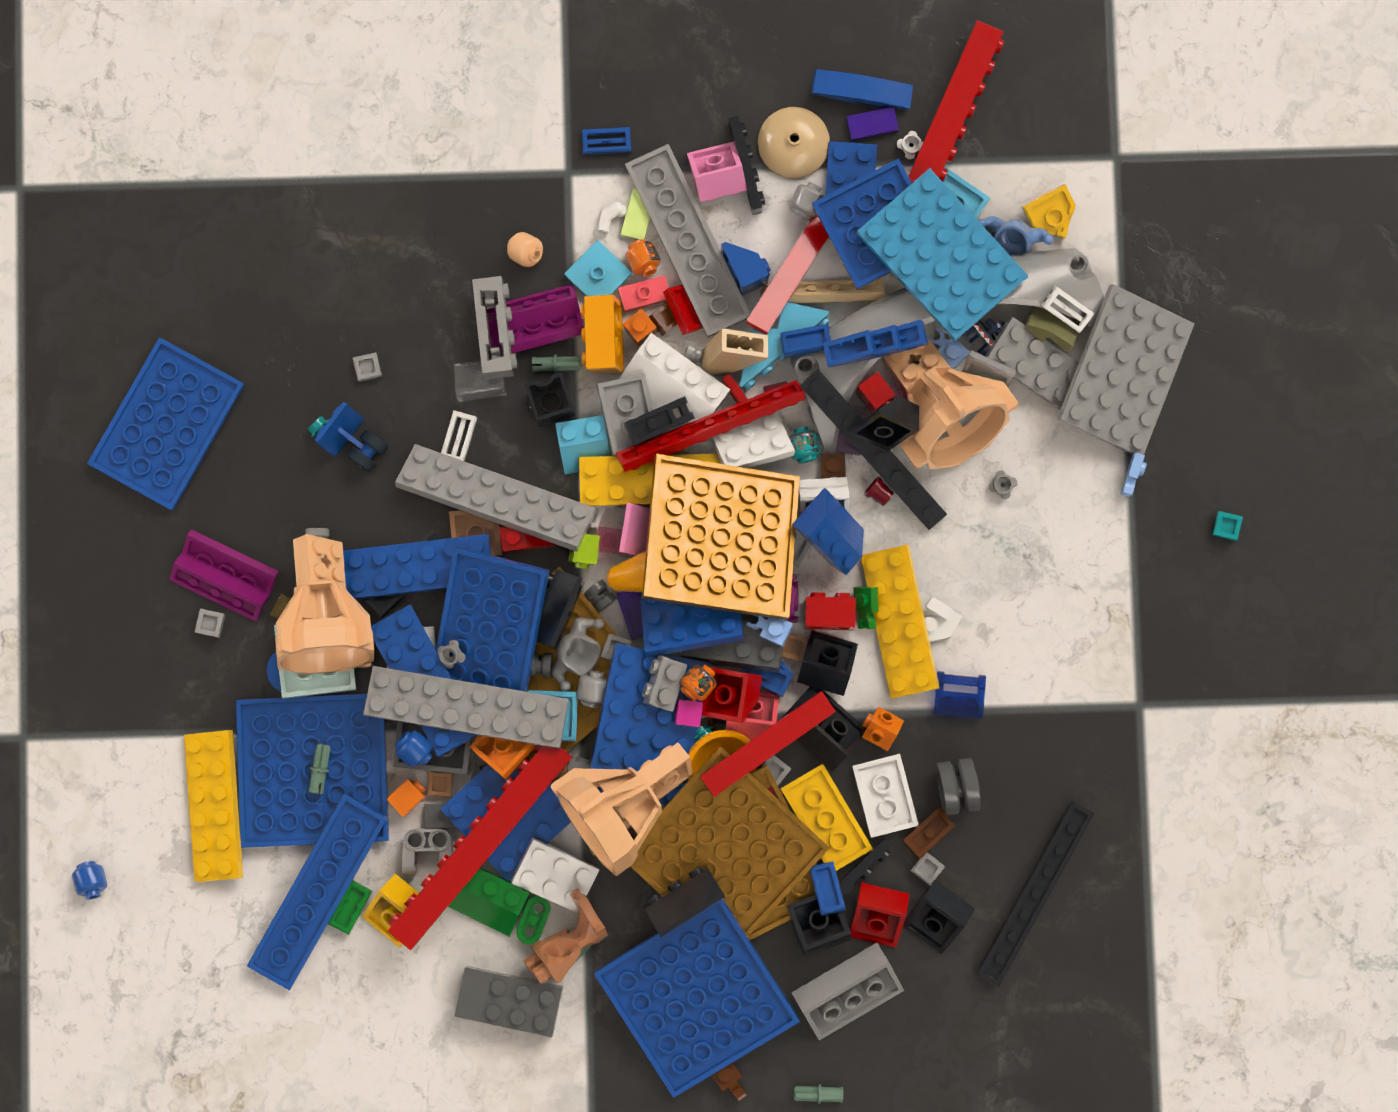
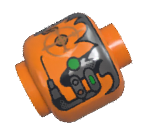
[625,239,661,277]
[680,664,717,702]

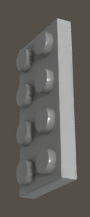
[985,317,1079,410]

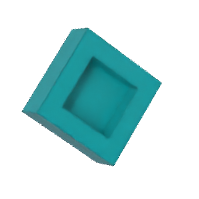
[1212,511,1243,541]

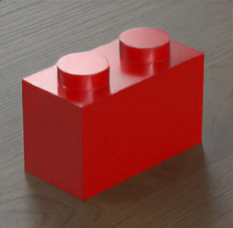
[856,371,895,414]

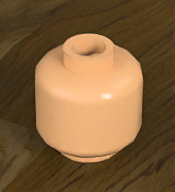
[507,232,543,267]

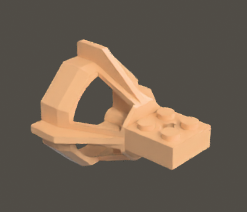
[882,335,1019,470]
[275,534,374,674]
[551,743,693,876]

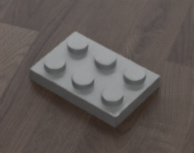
[596,374,658,456]

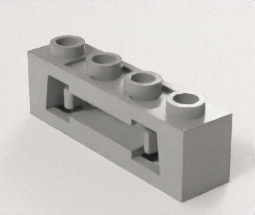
[472,276,517,380]

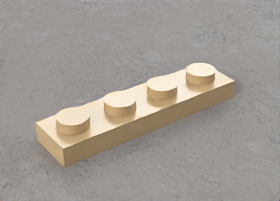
[788,278,885,304]

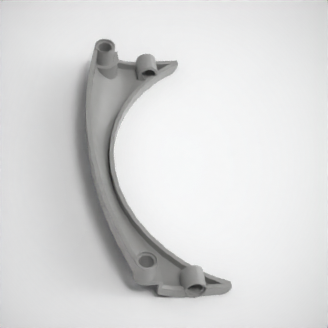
[791,248,1104,449]

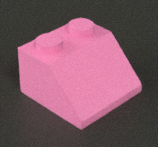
[687,142,747,202]
[619,503,650,558]

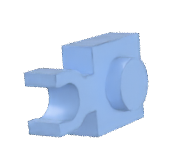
[928,327,970,369]
[1121,452,1147,497]
[746,615,794,647]

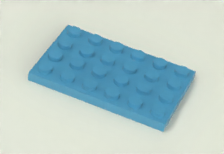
[856,168,1029,342]

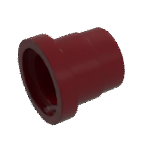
[864,476,894,506]

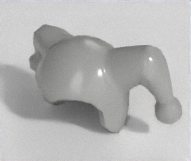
[551,617,604,691]

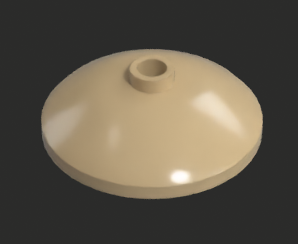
[758,107,830,179]

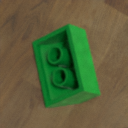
[448,868,531,937]

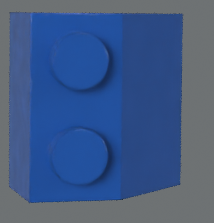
[721,242,771,296]

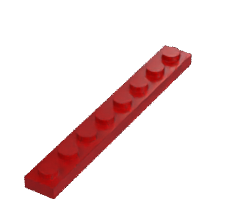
[616,380,806,472]

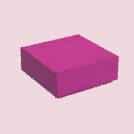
[674,699,703,727]

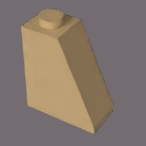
[702,328,768,376]

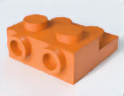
[469,735,537,780]

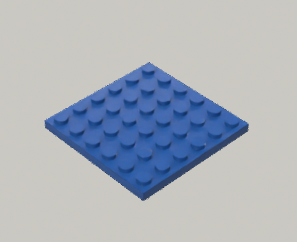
[236,694,390,848]
[594,898,800,1098]

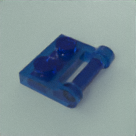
[933,671,986,719]

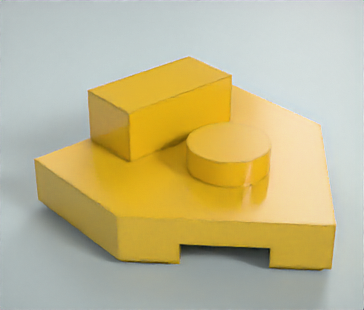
[1022,184,1076,239]

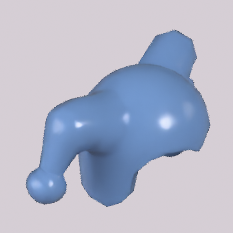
[978,216,1054,255]

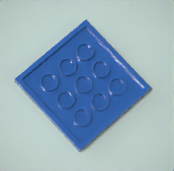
[812,158,912,290]
[640,592,744,657]
[440,757,571,881]

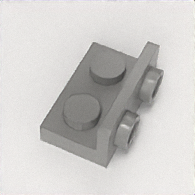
[642,656,687,712]

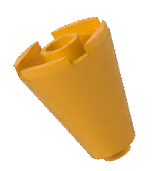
[607,551,646,592]

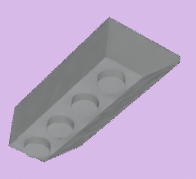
[792,943,904,1040]

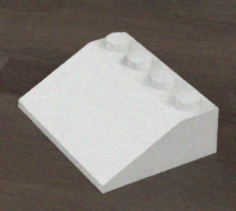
[619,333,730,452]

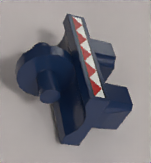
[963,317,1005,356]

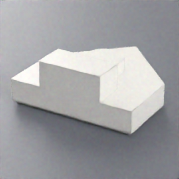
[920,591,963,642]

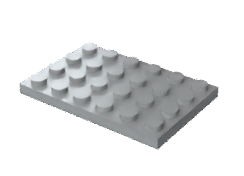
[1057,284,1195,455]

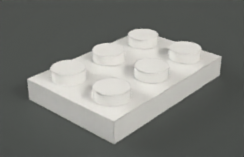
[710,412,795,468]
[852,754,919,838]
[511,837,600,913]

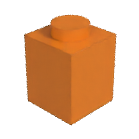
[623,308,657,347]
[386,779,427,817]

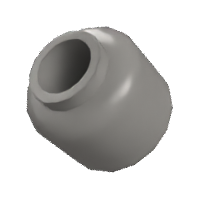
[790,182,825,220]
[577,670,607,708]

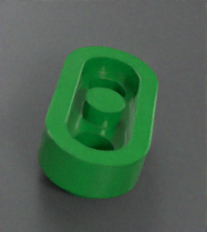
[517,896,551,944]

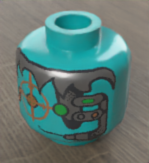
[789,427,821,464]

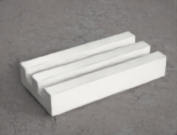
[1041,285,1095,333]
[441,410,477,461]

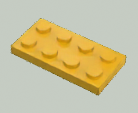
[781,764,873,871]

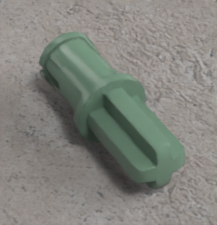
[532,354,581,374]
[308,744,331,794]
[794,1084,843,1104]

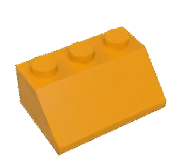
[581,295,624,375]

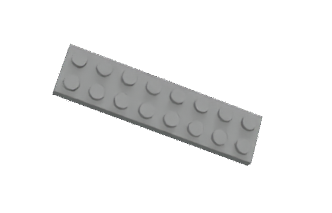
[625,144,750,338]
[395,444,596,552]
[363,666,569,749]

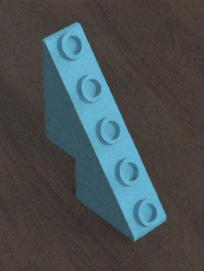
[739,302,830,392]

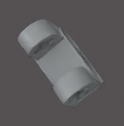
[402,829,453,876]

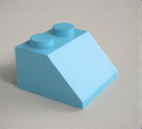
[555,415,611,475]

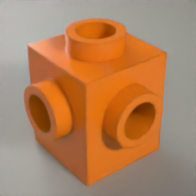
[862,707,904,751]

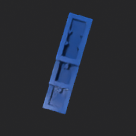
[811,69,913,110]
[823,319,928,367]

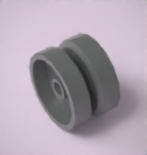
[936,757,981,816]

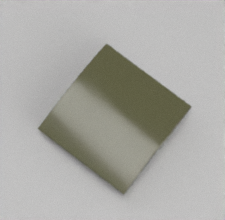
[1025,306,1081,352]

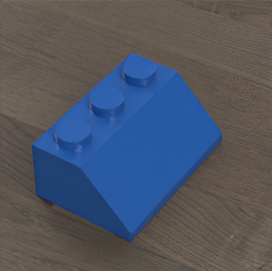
[792,488,864,575]

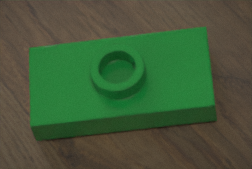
[328,880,373,935]

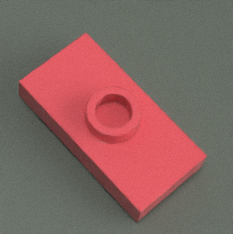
[618,275,668,312]

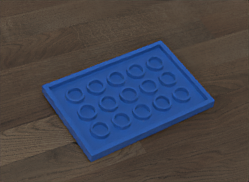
[87,337,245,511]
[436,546,549,692]
[589,643,711,805]

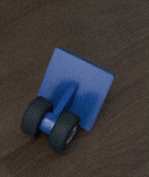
[314,402,389,472]

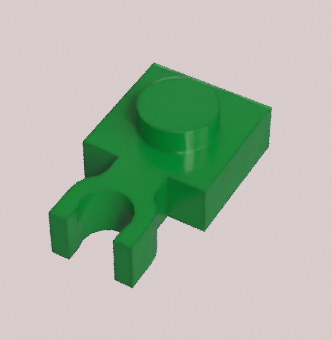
[853,586,879,629]

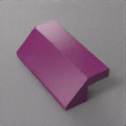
[485,284,585,356]
[169,529,279,622]

